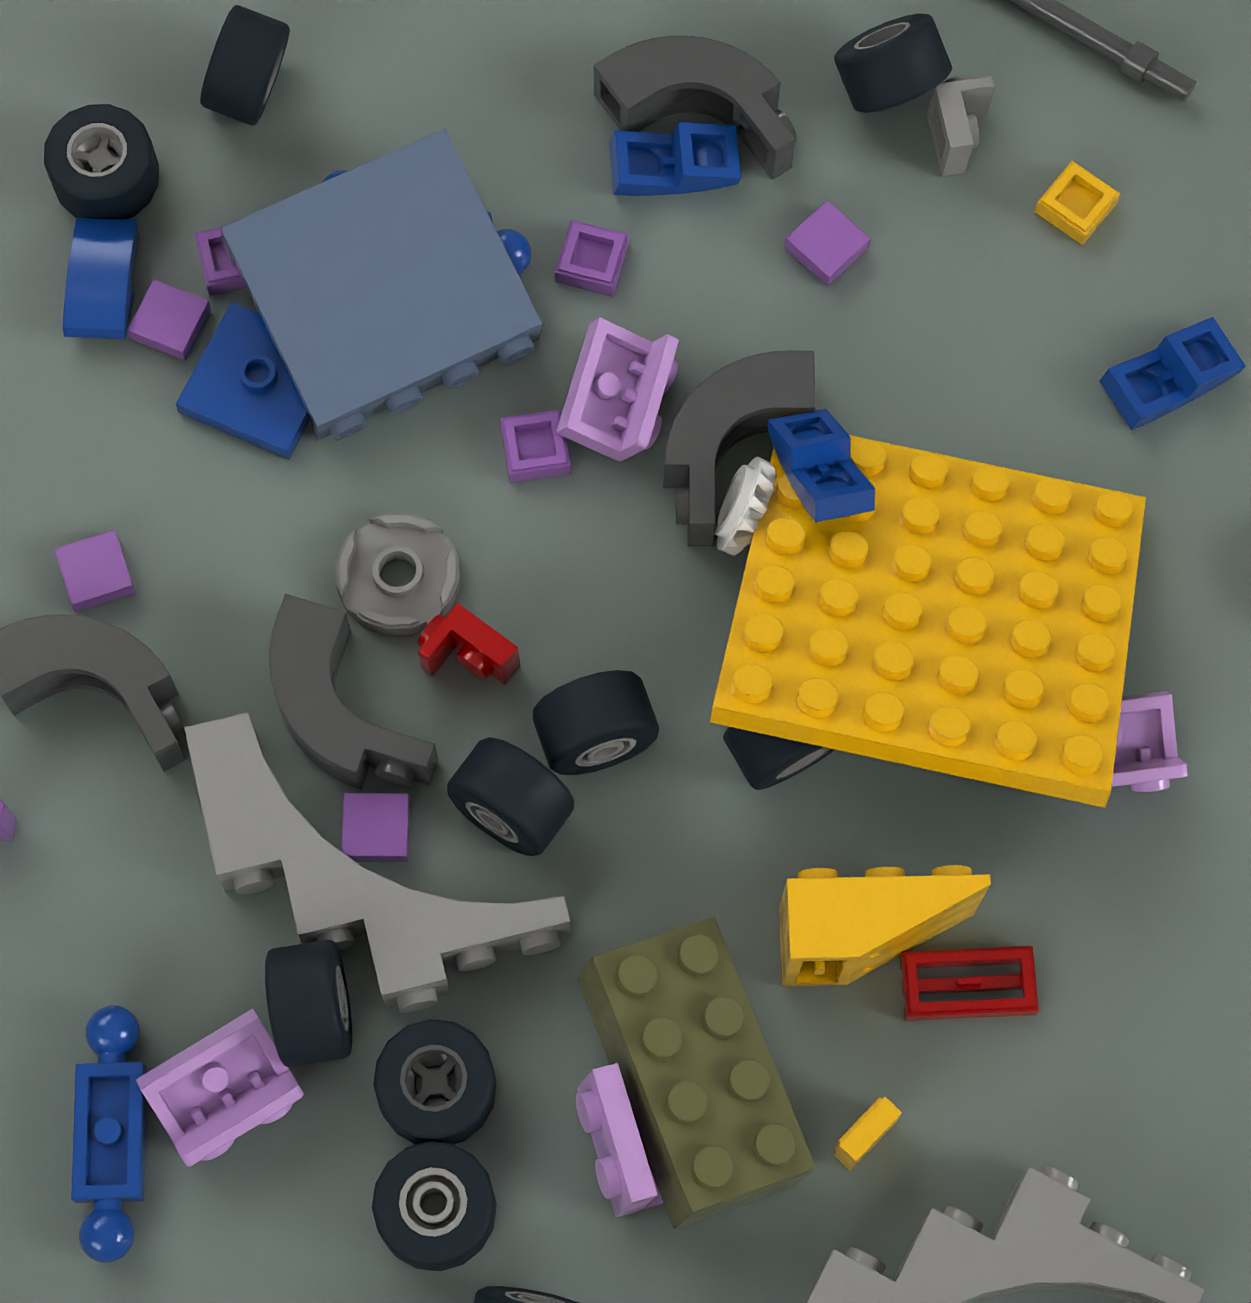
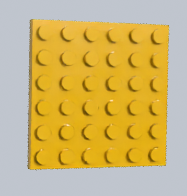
[710,435,1146,808]

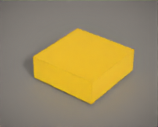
[1034,161,1120,246]
[833,1097,902,1171]

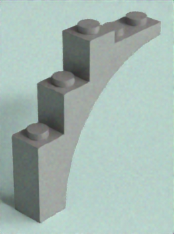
[184,712,571,1013]
[805,1166,1205,1303]

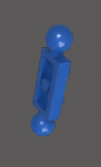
[71,1005,147,1263]

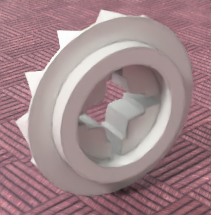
[714,457,776,556]

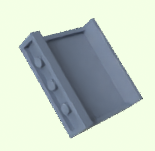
[220,128,543,441]

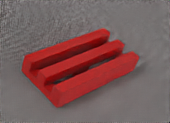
[899,946,1039,1021]

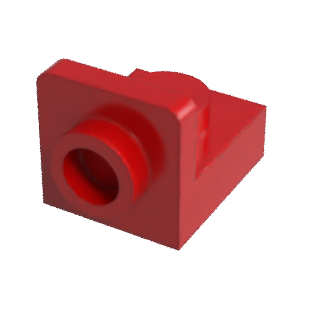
[418,603,521,685]

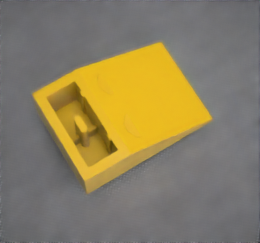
[779,865,991,986]

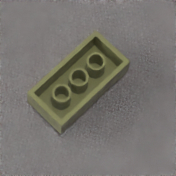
[577,916,816,1229]

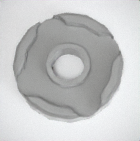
[335,512,461,636]

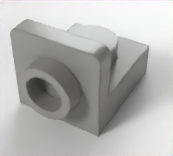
[927,75,995,177]

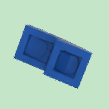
[609,122,741,196]
[63,218,140,339]
[1099,317,1246,431]
[768,409,875,522]

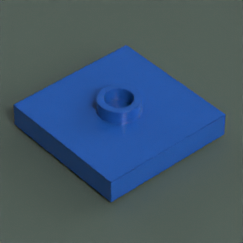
[176,302,311,460]

